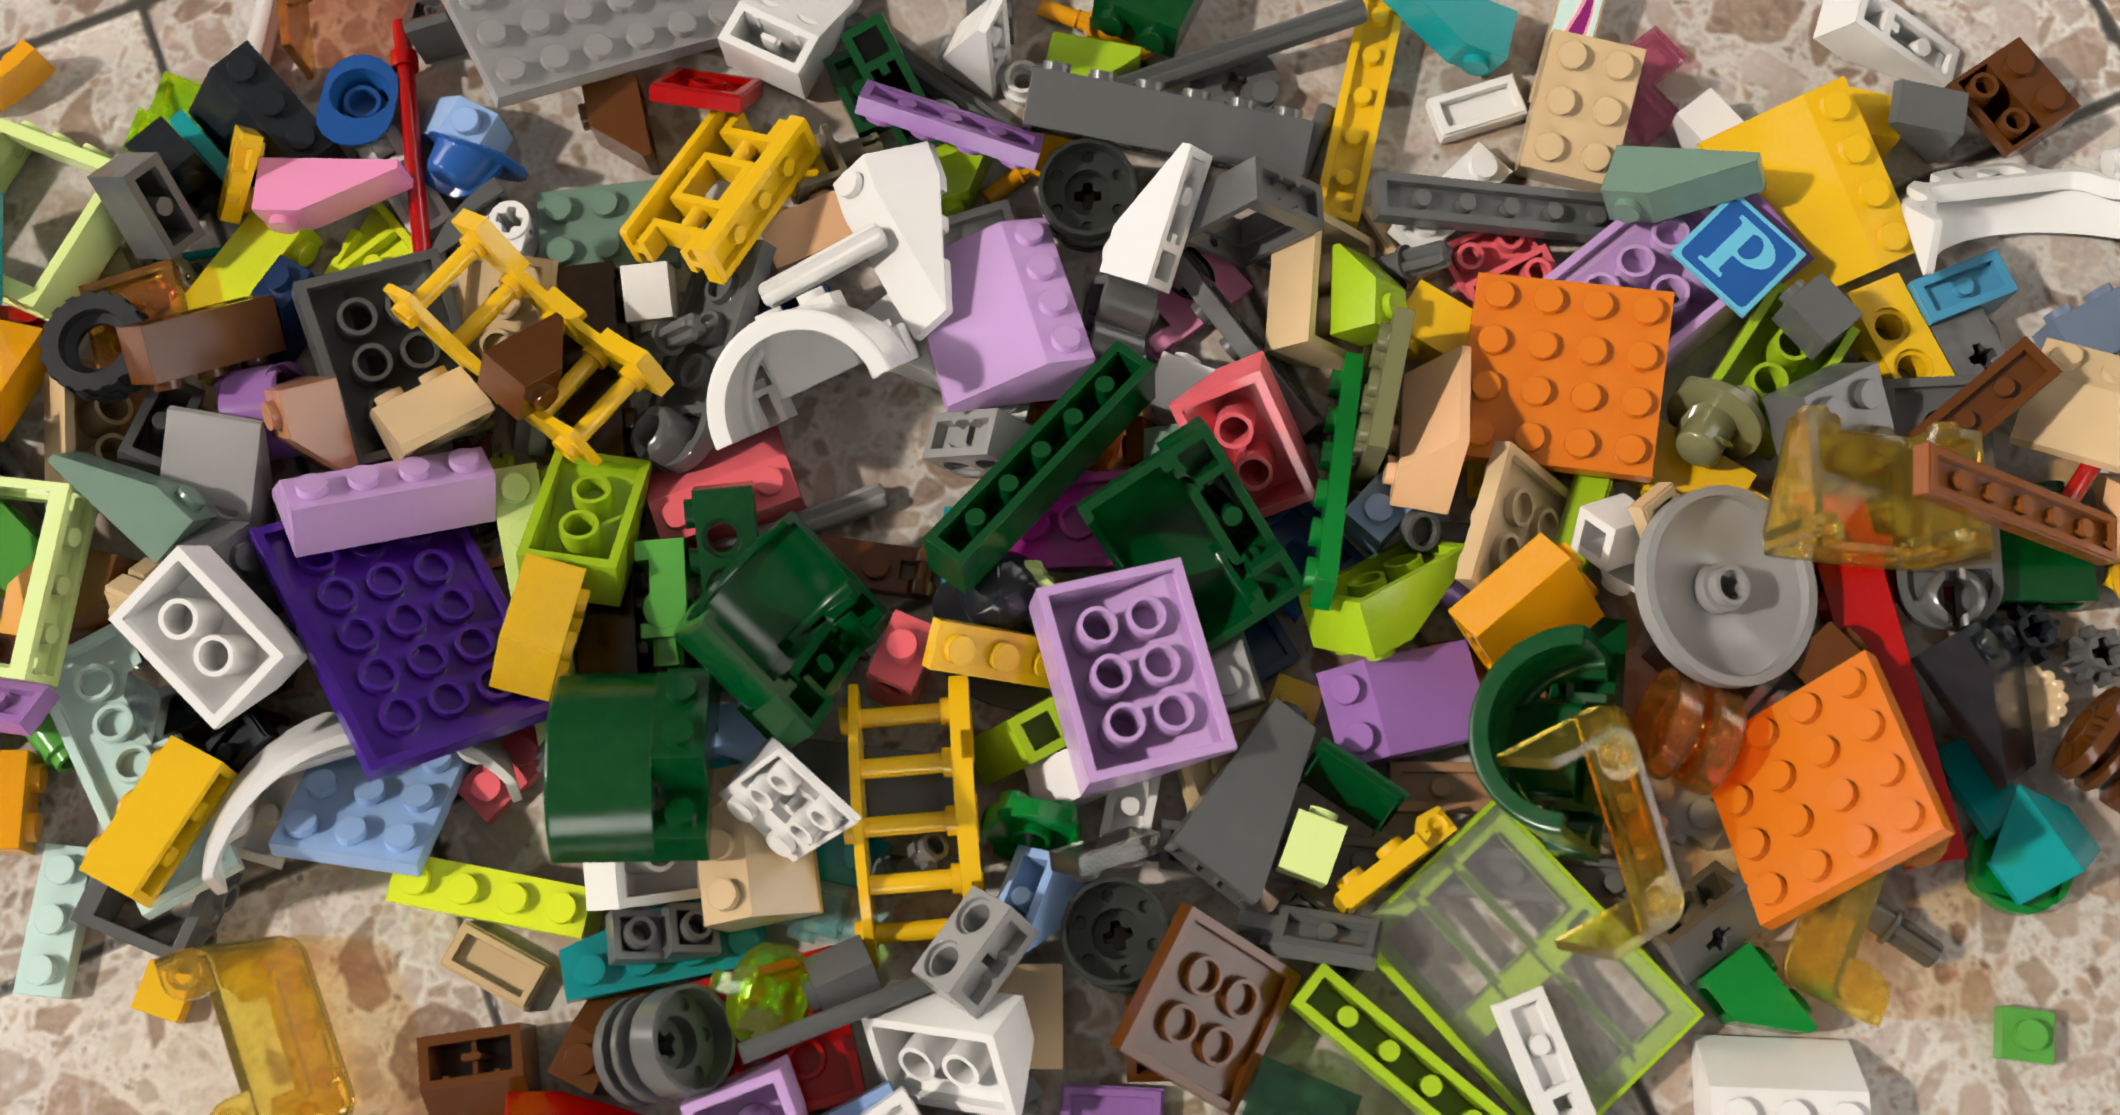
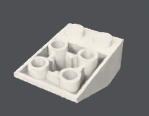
[717,0,862,100]
[718,736,861,862]

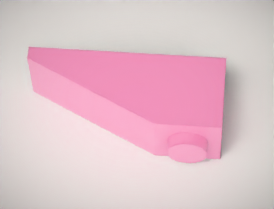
[252,157,414,234]

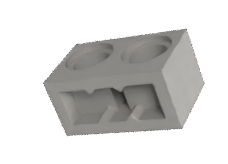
[922,408,1032,478]
[911,885,1039,1019]

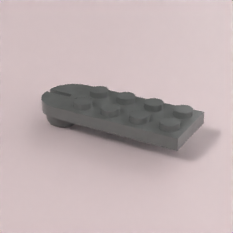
[630,239,776,474]
[1882,374,2004,632]

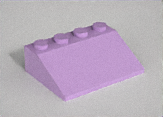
[1543,207,1738,375]
[925,217,1095,413]
[1028,557,1237,797]

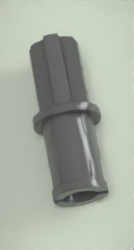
[1370,240,1452,282]
[632,313,706,360]
[1838,885,1944,968]

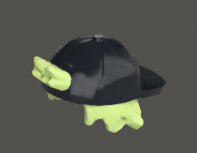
[931,551,1055,630]

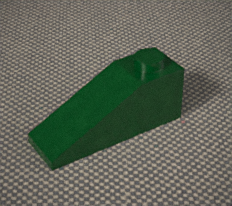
[839,12,941,147]

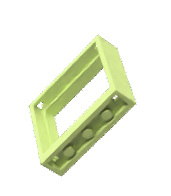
[0,117,124,322]
[0,476,98,687]

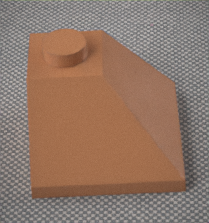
[261,375,358,471]

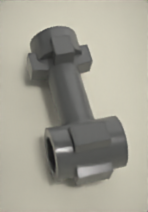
[872,832,949,895]

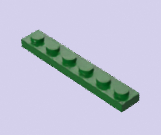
[1302,352,1364,611]

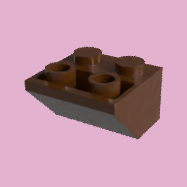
[1945,37,2081,158]
[417,1022,541,1115]

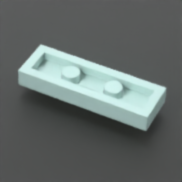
[12,843,91,999]

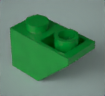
[1690,942,1818,1035]

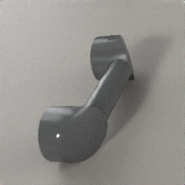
[1400,510,1470,551]

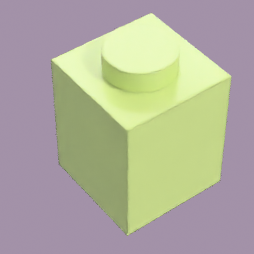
[1274,805,1347,889]

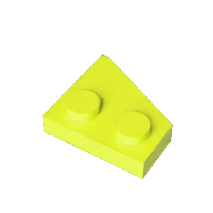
[323,201,413,275]

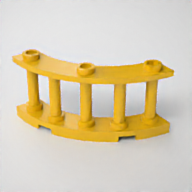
[382,208,674,468]
[839,675,986,970]

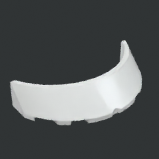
[1901,163,2120,276]
[202,712,523,895]

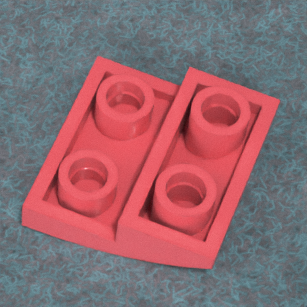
[1444,232,1557,309]

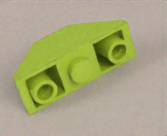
[974,695,1066,786]

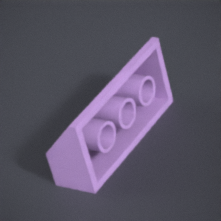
[272,446,496,558]

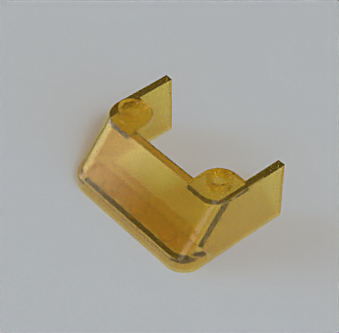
[1496,705,1685,960]

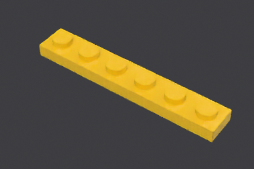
[1319,0,1402,230]

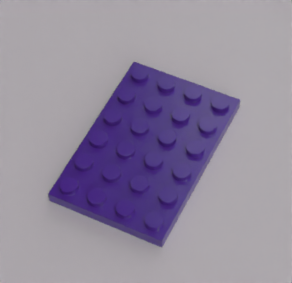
[249,521,554,782]

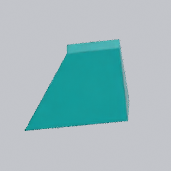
[1985,783,2102,905]

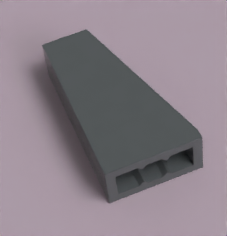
[1162,697,1317,910]
[789,738,974,863]

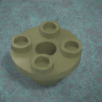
[1667,376,1766,467]

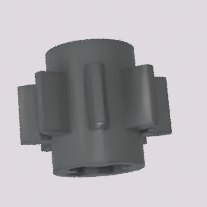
[2060,624,2120,689]

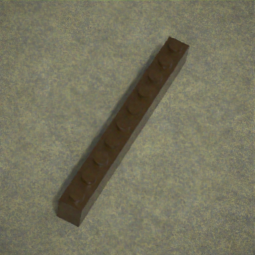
[557,261,654,673]

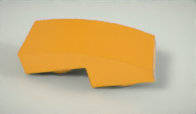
[0,39,56,112]

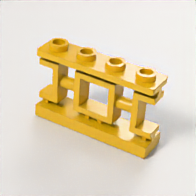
[619,110,821,285]

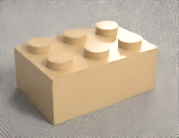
[1512,29,1647,193]

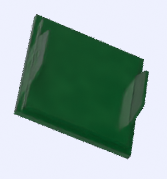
[1298,736,1410,837]

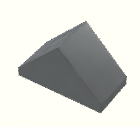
[402,0,468,64]
[1888,79,1969,164]

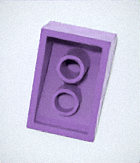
[1316,639,1480,769]

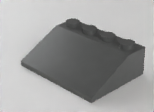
[291,247,497,465]

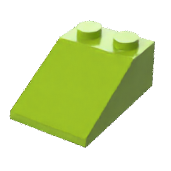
[516,449,652,607]
[1298,541,1464,661]

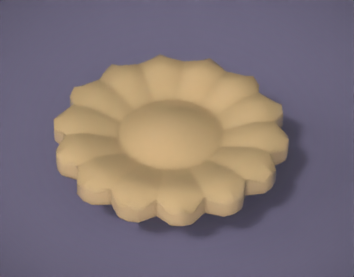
[2024,665,2070,733]

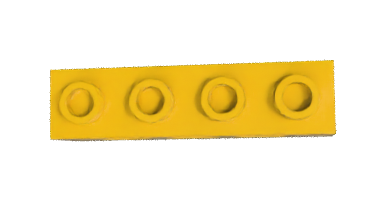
[1845,272,1956,381]

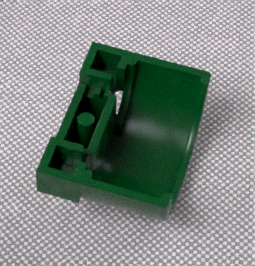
[1076,416,1309,653]
[674,511,892,751]
[1468,624,1620,862]
[543,668,721,863]

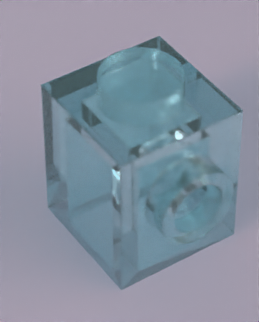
[778,880,853,944]

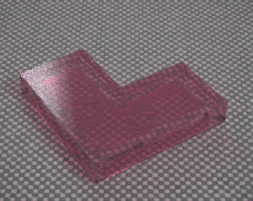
[1627,25,1686,146]

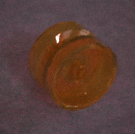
[1626,668,1747,796]

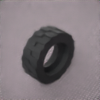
[39,290,149,403]

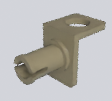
[796,123,884,205]

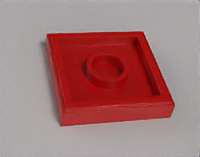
[649,67,764,114]

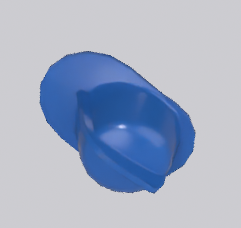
[316,54,399,146]
[425,131,529,199]

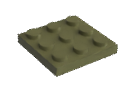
[1349,306,1416,492]

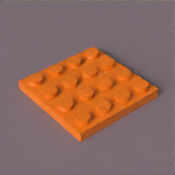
[1464,272,1675,483]
[1696,650,1955,930]

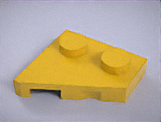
[216,124,265,225]

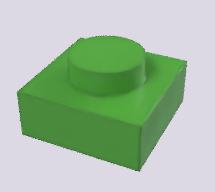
[1993,1006,2055,1065]

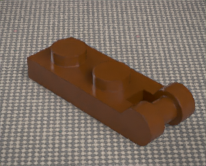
[816,534,936,601]

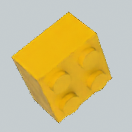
[489,552,591,702]

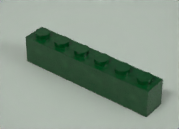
[923,340,1155,595]

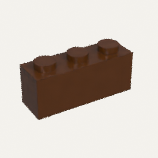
[115,294,287,392]

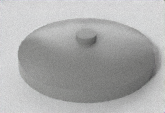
[1634,485,1818,689]

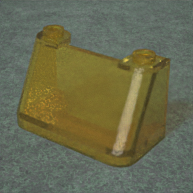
[1762,405,1993,571]
[1782,823,1956,1028]
[153,935,356,1115]

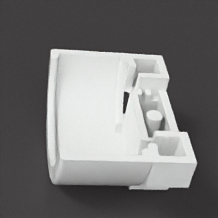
[707,286,922,450]

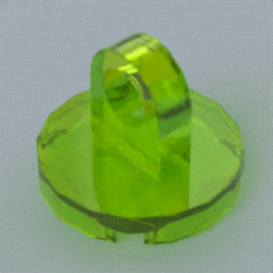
[708,942,810,1042]

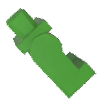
[634,537,702,672]

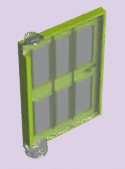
[1354,799,1705,1115]

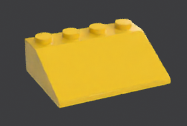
[1697,76,1915,287]

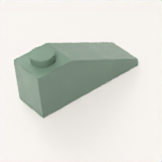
[1600,145,1767,223]
[47,451,217,564]

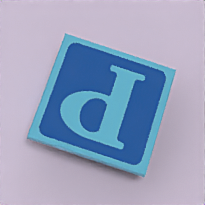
[1670,197,1807,318]

